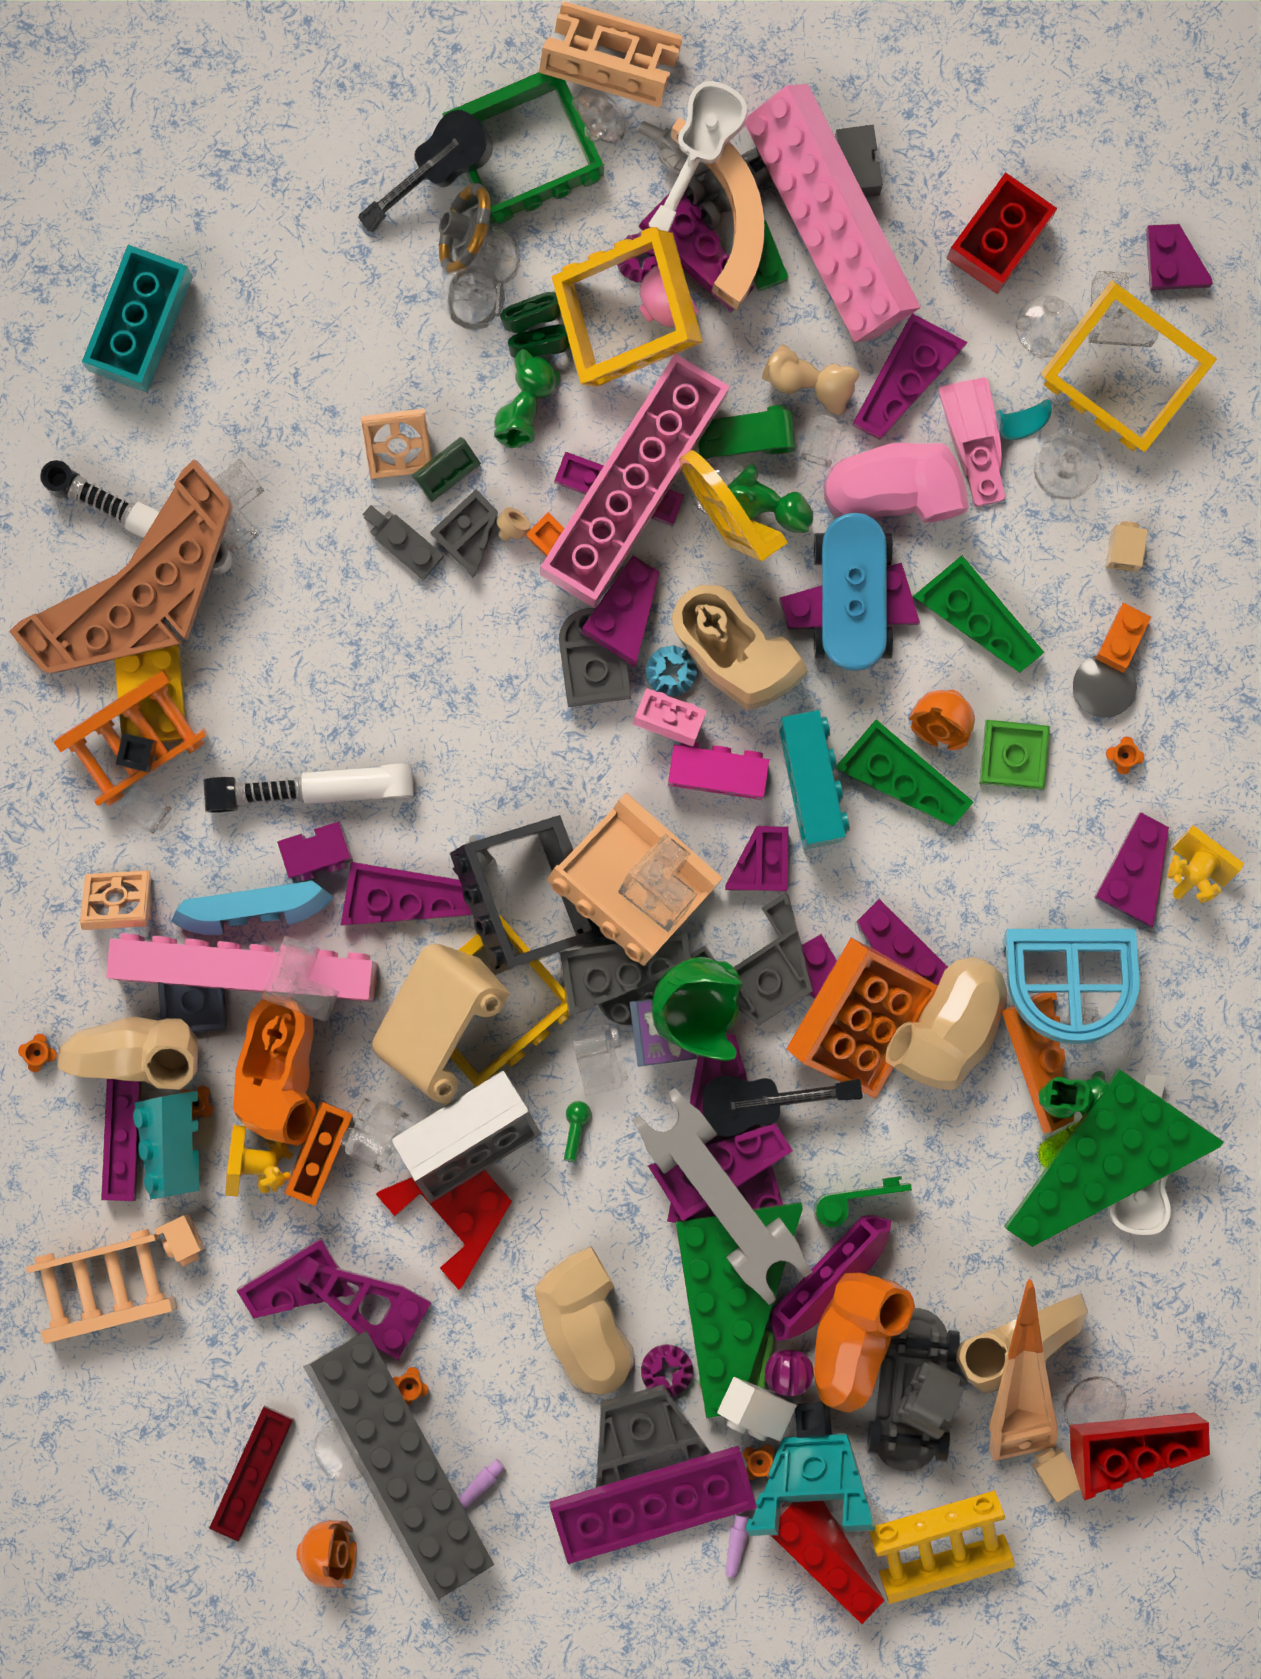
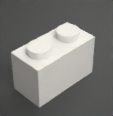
[717,1377,797,1442]

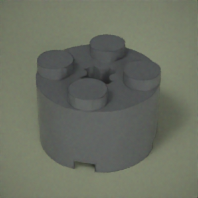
[896,1361,966,1440]

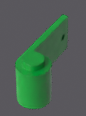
[698,405,795,459]
[813,1176,912,1228]

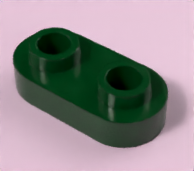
[500,292,561,333]
[508,324,570,358]

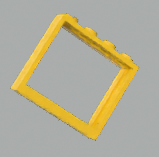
[551,227,703,387]
[1040,280,1217,453]
[450,915,570,1087]

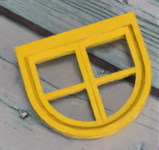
[679,450,788,562]

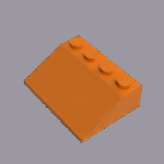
[786,938,938,1099]

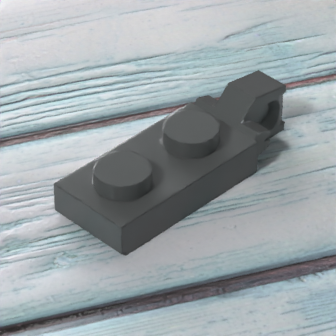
[362,505,444,580]

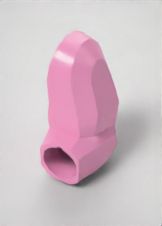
[823,443,969,523]

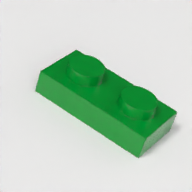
[754,220,789,292]

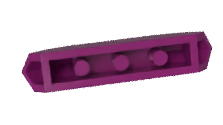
[770,1214,892,1341]

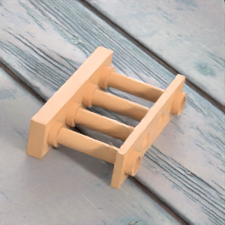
[26,1229,177,1344]

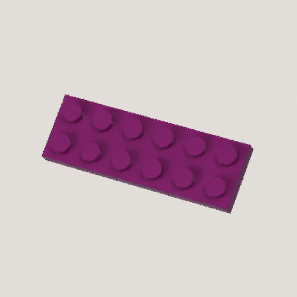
[549,1445,757,1564]

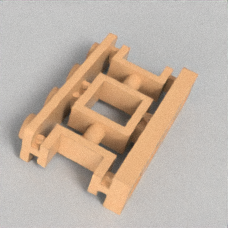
[539,1,683,108]

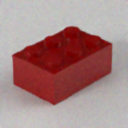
[946,172,1057,295]

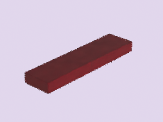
[209,1405,294,1542]

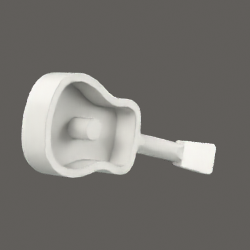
[649,81,747,232]
[1108,1074,1171,1235]

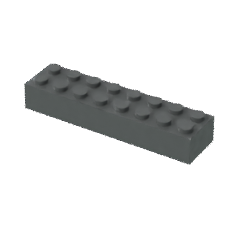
[303,1331,494,1600]

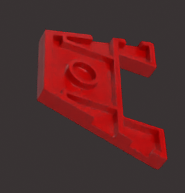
[376,1170,512,1290]

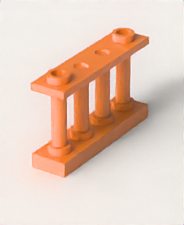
[54,669,207,806]

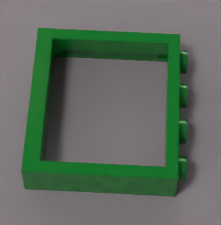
[442,72,604,225]

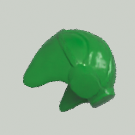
[651,957,743,1061]

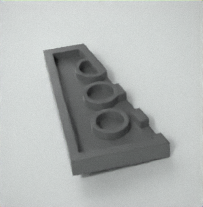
[559,933,691,1017]

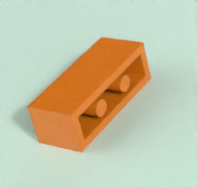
[283,1100,353,1206]

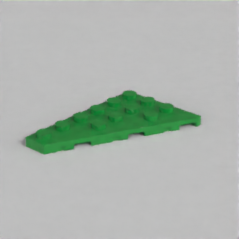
[1004,1068,1224,1247]
[676,1202,803,1418]

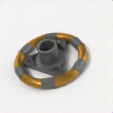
[438,183,491,274]

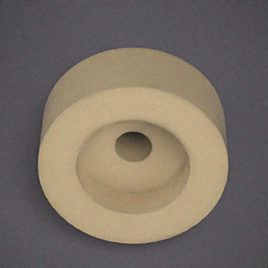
[497,507,531,541]

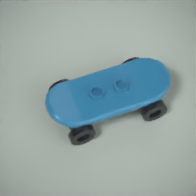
[814,513,893,671]

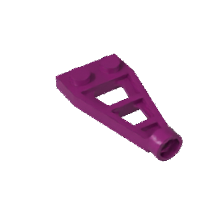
[295,1256,431,1360]

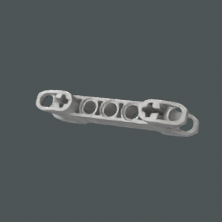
[632,1088,812,1305]

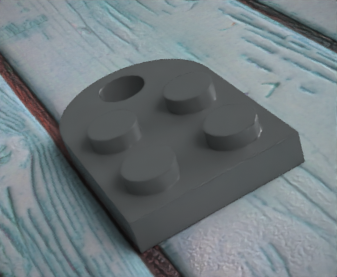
[559,608,631,708]

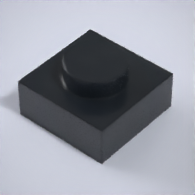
[115,733,157,772]
[795,1402,832,1438]

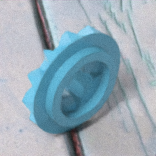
[646,645,697,696]

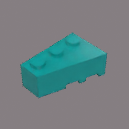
[133,1091,199,1200]

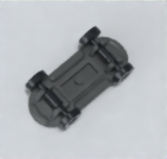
[867,1308,960,1471]

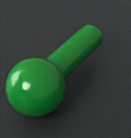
[564,1101,591,1162]

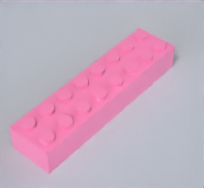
[745,84,921,343]
[540,354,730,608]
[106,933,378,1002]

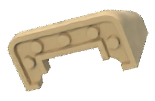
[372,943,511,1105]

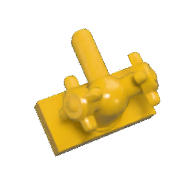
[1167,825,1245,903]
[225,1125,293,1197]

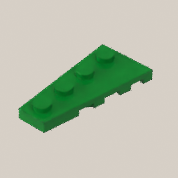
[913,555,1044,673]
[834,719,974,827]

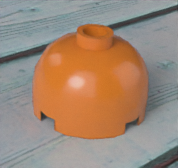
[909,690,975,750]
[296,1520,357,1588]

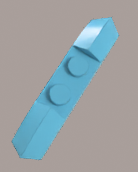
[171,881,334,935]

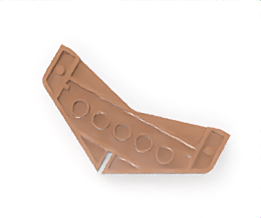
[9,460,233,673]

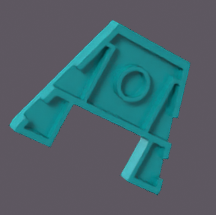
[746,1434,875,1536]

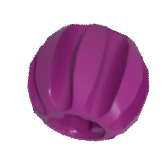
[765,1350,814,1396]

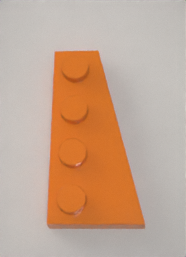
[1001,993,1074,1133]

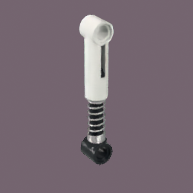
[40,460,233,575]
[203,763,414,813]

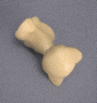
[762,344,860,415]

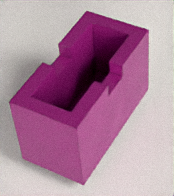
[277,821,353,883]

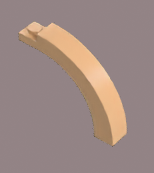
[671,117,764,310]

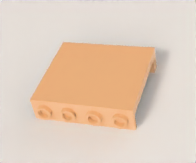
[547,793,723,966]

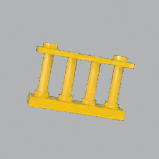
[869,1490,1015,1604]

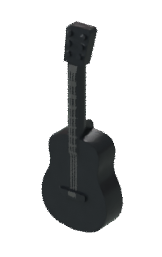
[358,110,493,232]
[702,1076,863,1137]

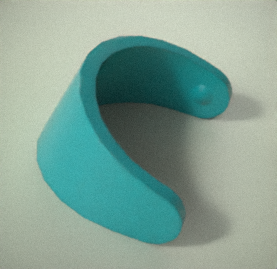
[994,399,1052,440]

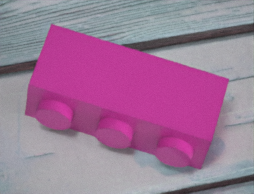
[667,742,769,800]

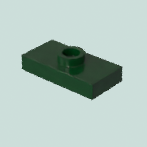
[411,437,481,502]

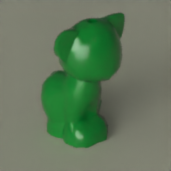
[494,349,561,448]
[727,462,813,533]
[1038,1071,1107,1118]

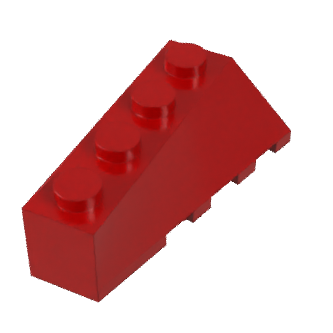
[1069,1412,1210,1501]
[770,1500,885,1624]

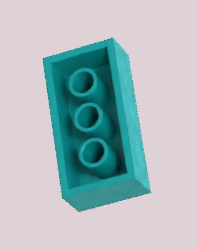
[82,245,193,393]
[778,710,850,850]

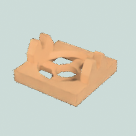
[361,408,432,479]
[80,870,153,930]

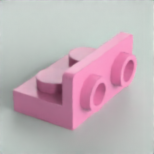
[633,688,707,747]

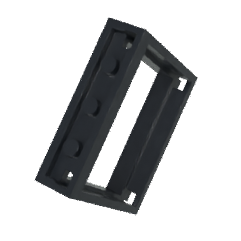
[449,815,604,975]

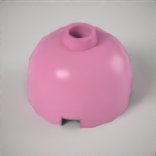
[639,266,699,327]

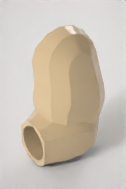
[672,585,808,710]
[886,957,1007,1090]
[57,1017,198,1090]
[534,1246,635,1395]
[956,1294,1088,1394]

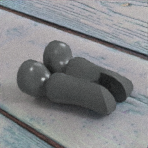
[685,148,772,230]

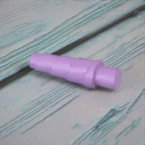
[459,1459,505,1509]
[725,1514,749,1577]

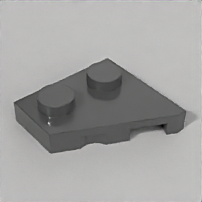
[430,489,498,578]

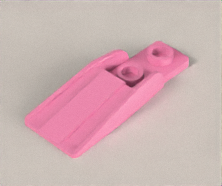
[939,377,1005,506]

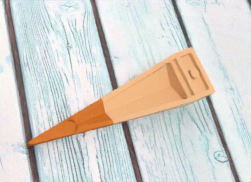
[989,1279,1058,1461]

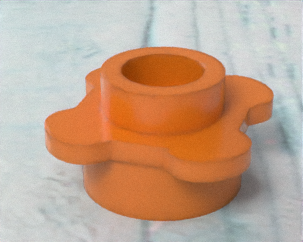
[1106,736,1144,775]
[18,1034,57,1072]
[179,1086,214,1120]
[393,1367,429,1406]
[742,1444,775,1480]

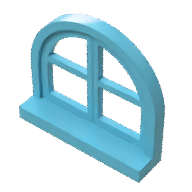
[1002,929,1140,1044]

